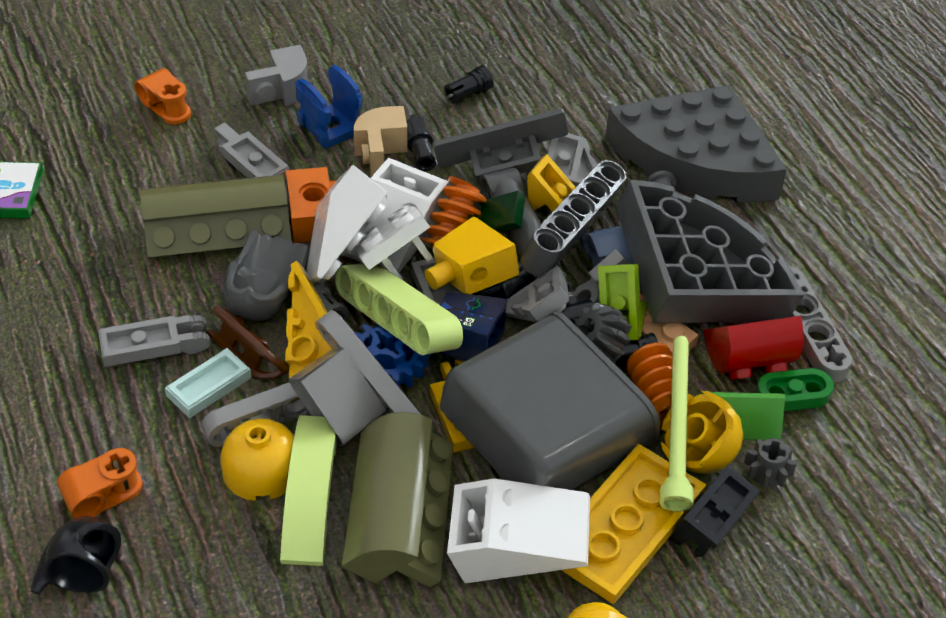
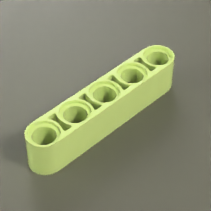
[335,263,463,355]

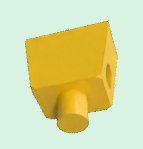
[425,216,520,294]

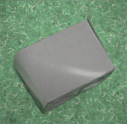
[288,348,387,446]

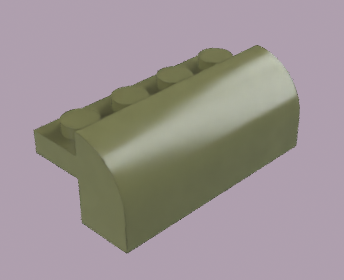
[140,175,292,259]
[341,412,453,587]

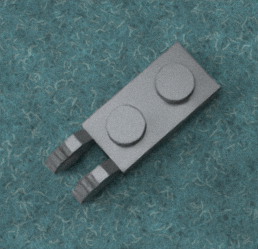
[98,314,211,367]

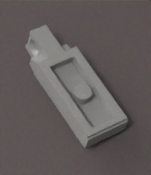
[214,123,290,180]

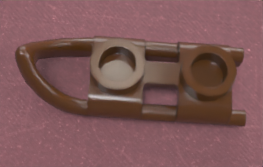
[206,305,290,379]

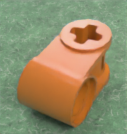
[134,68,191,125]
[57,448,143,519]

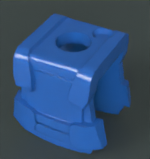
[295,65,363,149]

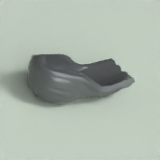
[222,230,310,322]

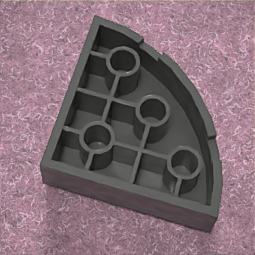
[605,85,787,202]
[616,180,804,323]

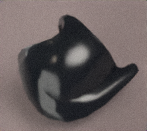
[31,516,121,595]

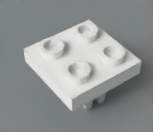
[355,205,433,280]

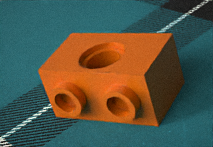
[286,167,336,243]

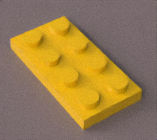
[562,443,707,605]

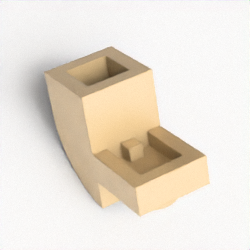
[354,106,407,177]

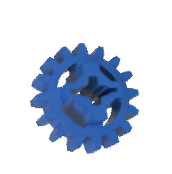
[354,323,429,388]

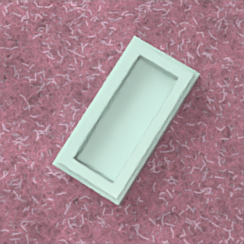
[165,348,252,419]

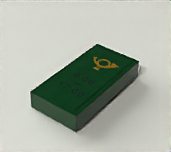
[468,191,526,233]

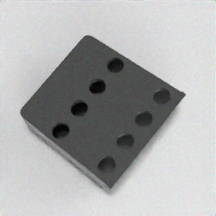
[439,311,660,490]

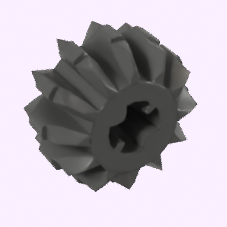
[574,302,632,364]

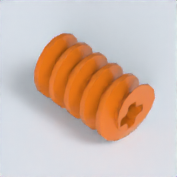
[420,176,487,249]
[626,343,673,430]

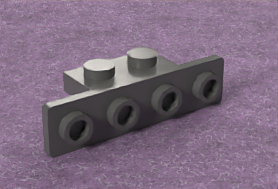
[432,108,568,184]

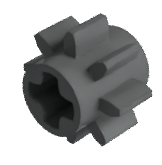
[744,438,797,488]

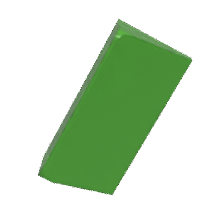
[711,392,785,440]

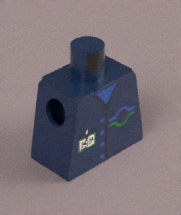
[438,292,507,361]

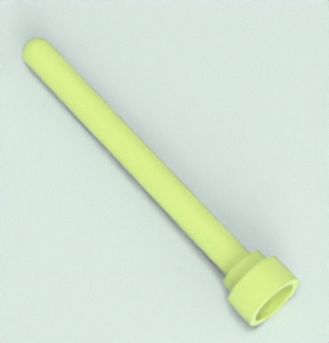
[660,336,694,512]

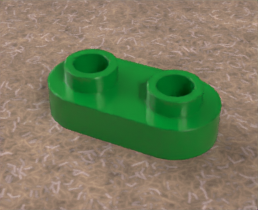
[756,368,834,411]

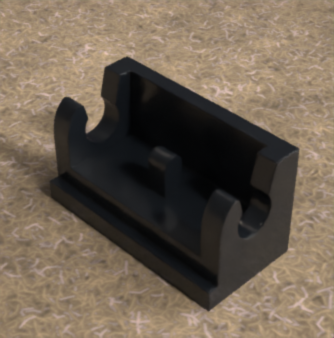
[669,465,760,557]

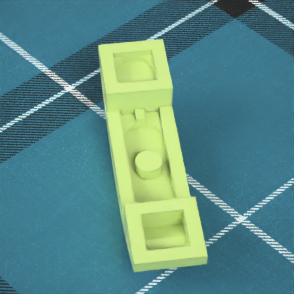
[280,415,338,566]

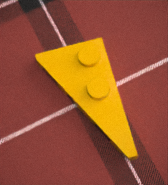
[285,260,332,401]

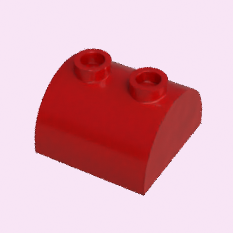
[703,316,803,380]

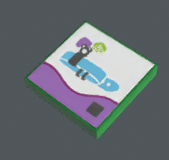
[0,162,43,218]

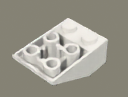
[345,158,449,272]
[306,165,388,284]
[447,478,590,583]

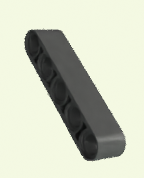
[520,160,626,276]

